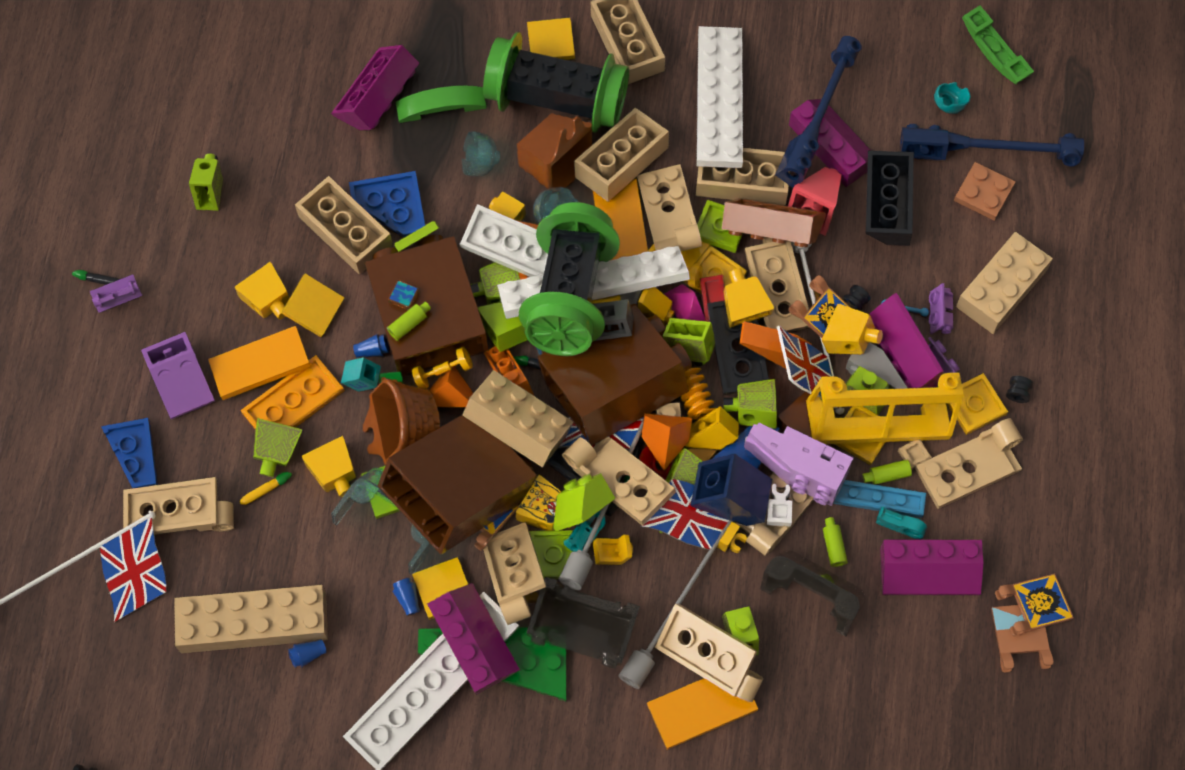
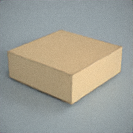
[898,440,932,470]

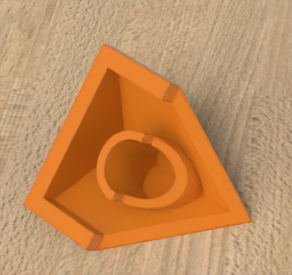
[429,366,473,407]
[641,413,692,470]

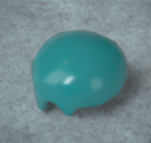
[934,82,971,114]

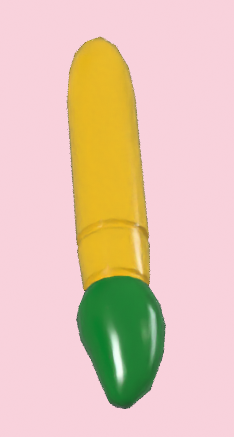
[240,472,292,505]

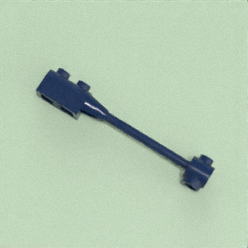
[775,36,862,188]
[900,124,1084,166]

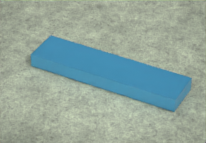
[833,480,926,518]

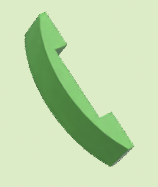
[962,5,1034,84]
[396,86,486,123]

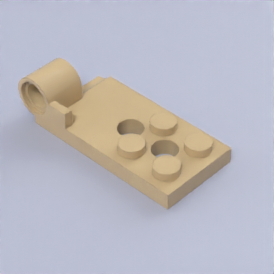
[637,164,702,252]
[745,237,809,332]
[915,418,1023,509]
[562,437,676,526]
[734,472,814,556]
[123,477,234,535]
[483,522,546,625]
[655,604,763,702]

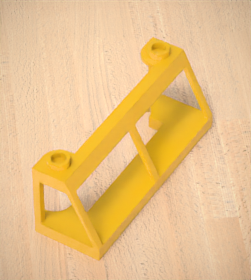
[806,373,964,444]

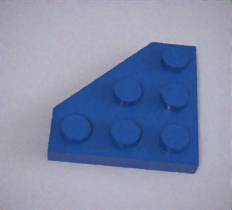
[349,171,425,238]

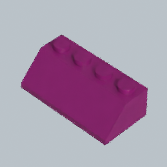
[331,45,419,130]
[789,99,871,187]
[869,293,943,388]
[880,540,983,595]
[427,583,520,695]

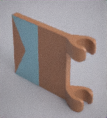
[991,605,1053,673]

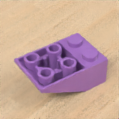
[141,332,215,420]

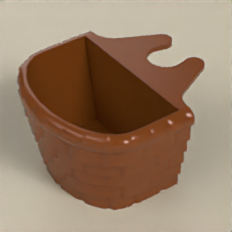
[517,113,592,193]
[363,379,440,465]

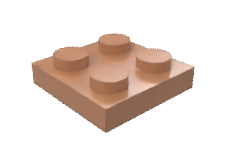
[954,162,1015,221]

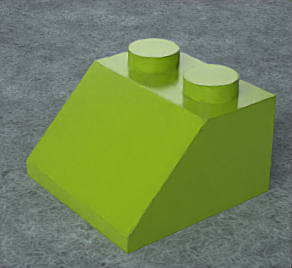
[553,473,615,531]

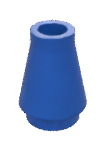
[353,334,389,358]
[392,578,420,616]
[288,639,327,668]

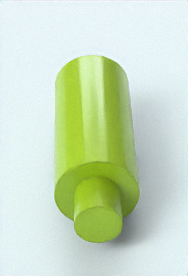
[387,302,431,341]
[862,460,912,485]
[823,517,848,567]

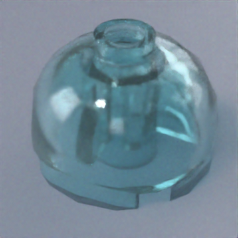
[462,131,500,177]
[533,187,578,224]

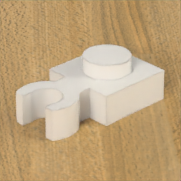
[767,484,792,527]

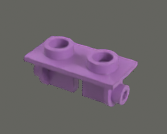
[90,275,142,312]
[929,283,953,334]
[928,337,961,378]

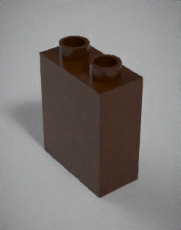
[365,234,488,377]
[537,303,692,446]
[377,415,537,555]

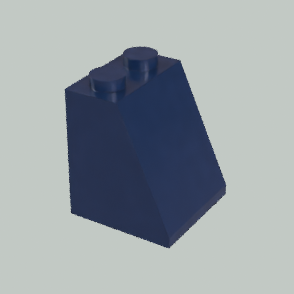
[690,454,772,526]

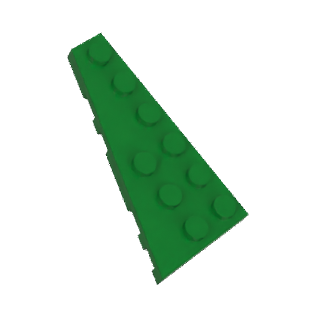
[418,627,566,702]

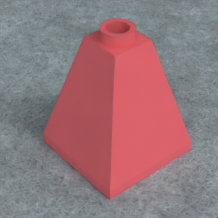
[788,167,842,236]

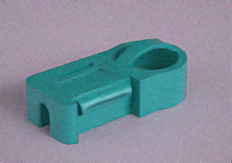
[876,507,927,539]
[564,510,605,552]

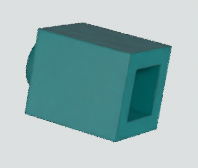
[341,357,381,392]

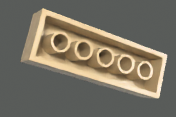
[175,585,328,653]

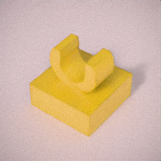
[717,522,747,553]

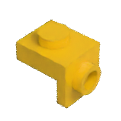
[593,535,633,565]

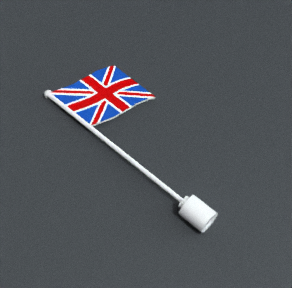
[777,241,844,415]
[0,511,167,622]

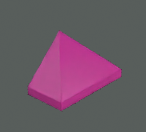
[664,284,705,321]

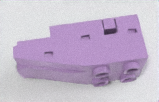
[744,423,853,506]

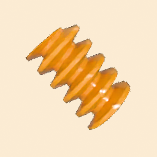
[681,368,716,420]

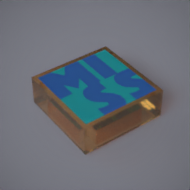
[388,280,420,310]

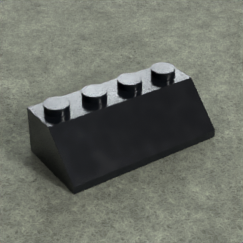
[866,151,914,246]

